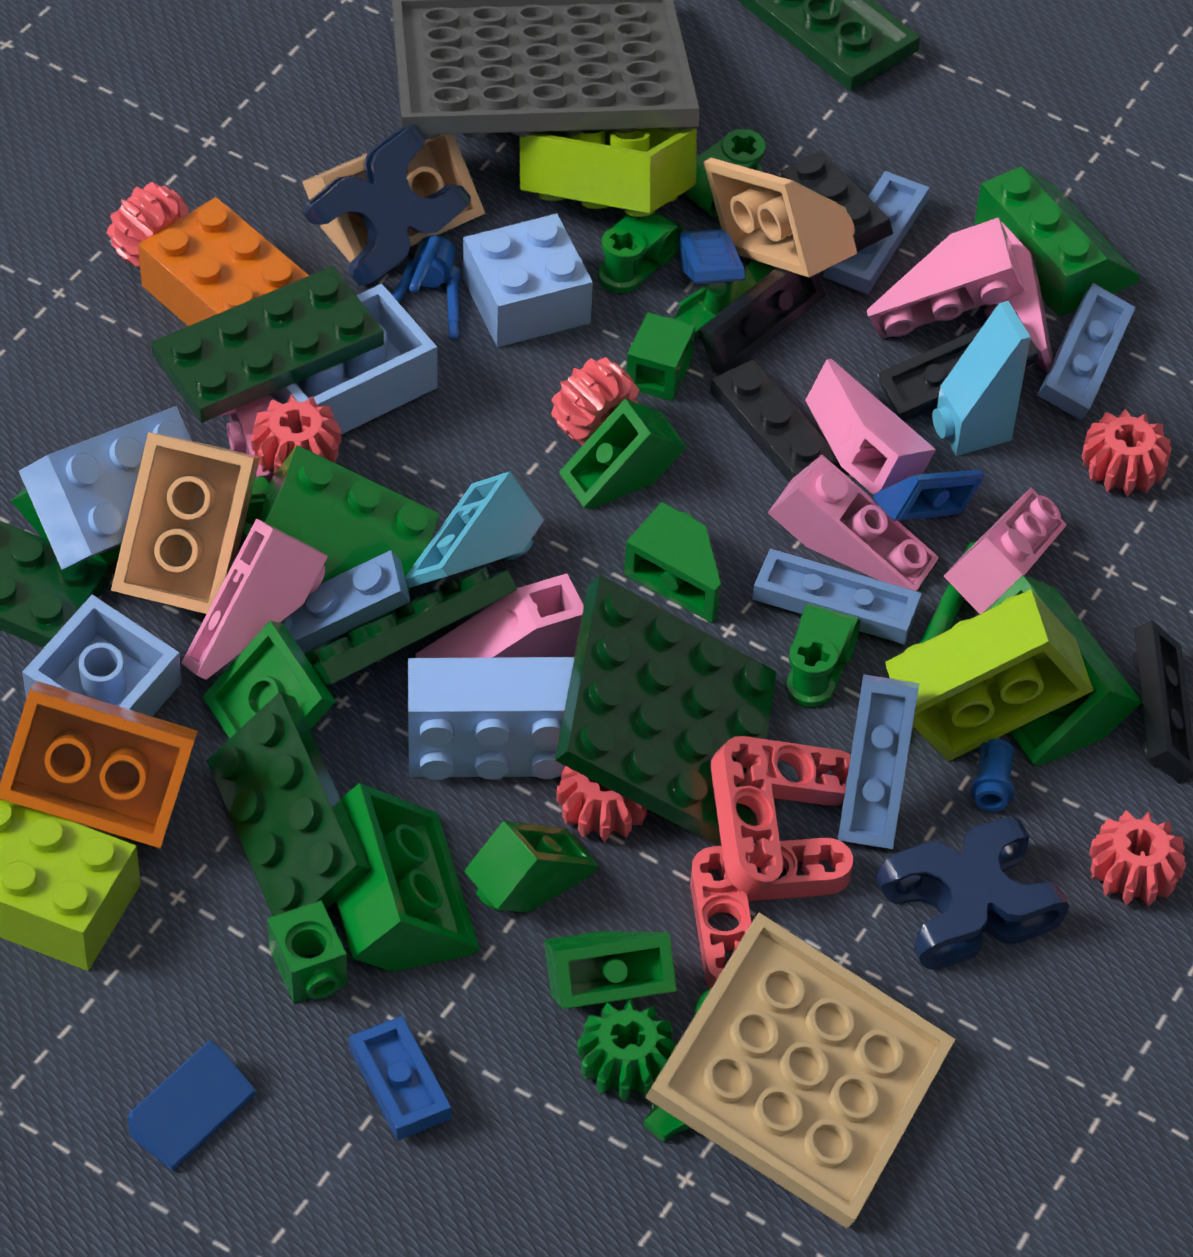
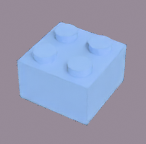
[463,214,593,348]
[22,595,181,716]

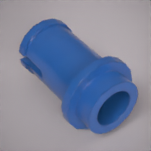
[970,739,1015,812]

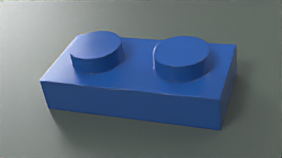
[349,1015,451,1141]

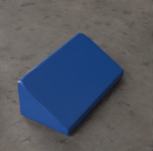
[872,469,985,521]
[128,1040,256,1171]

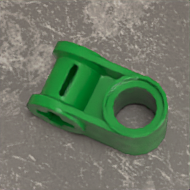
[683,129,766,218]
[598,212,684,293]
[786,603,861,708]

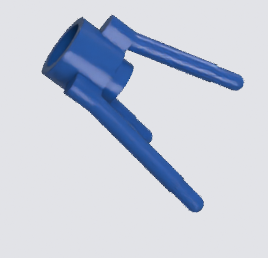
[392,235,461,340]

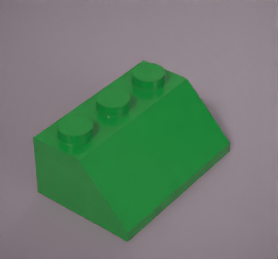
[974,166,1140,318]
[259,445,439,620]
[987,575,1142,766]
[336,783,480,972]

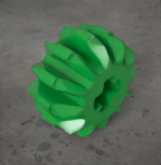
[577,998,677,1103]

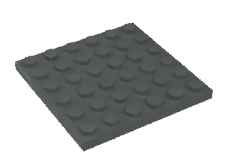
[392,0,699,139]

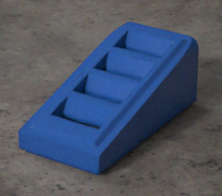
[678,229,745,284]

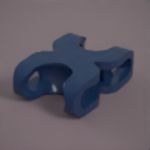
[302,124,471,286]
[876,817,1069,970]

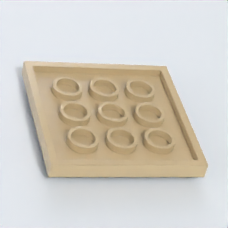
[645,913,955,1228]

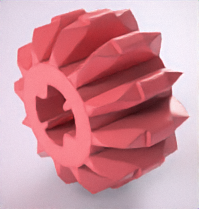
[106,182,189,267]
[551,357,639,445]
[251,393,341,473]
[1082,408,1171,497]
[557,766,647,843]
[1089,810,1186,907]

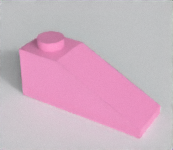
[181,518,328,679]

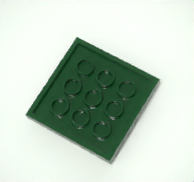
[555,575,776,846]

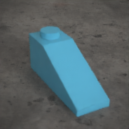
[932,301,1031,456]
[405,471,544,588]

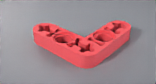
[711,736,851,894]
[690,838,853,989]

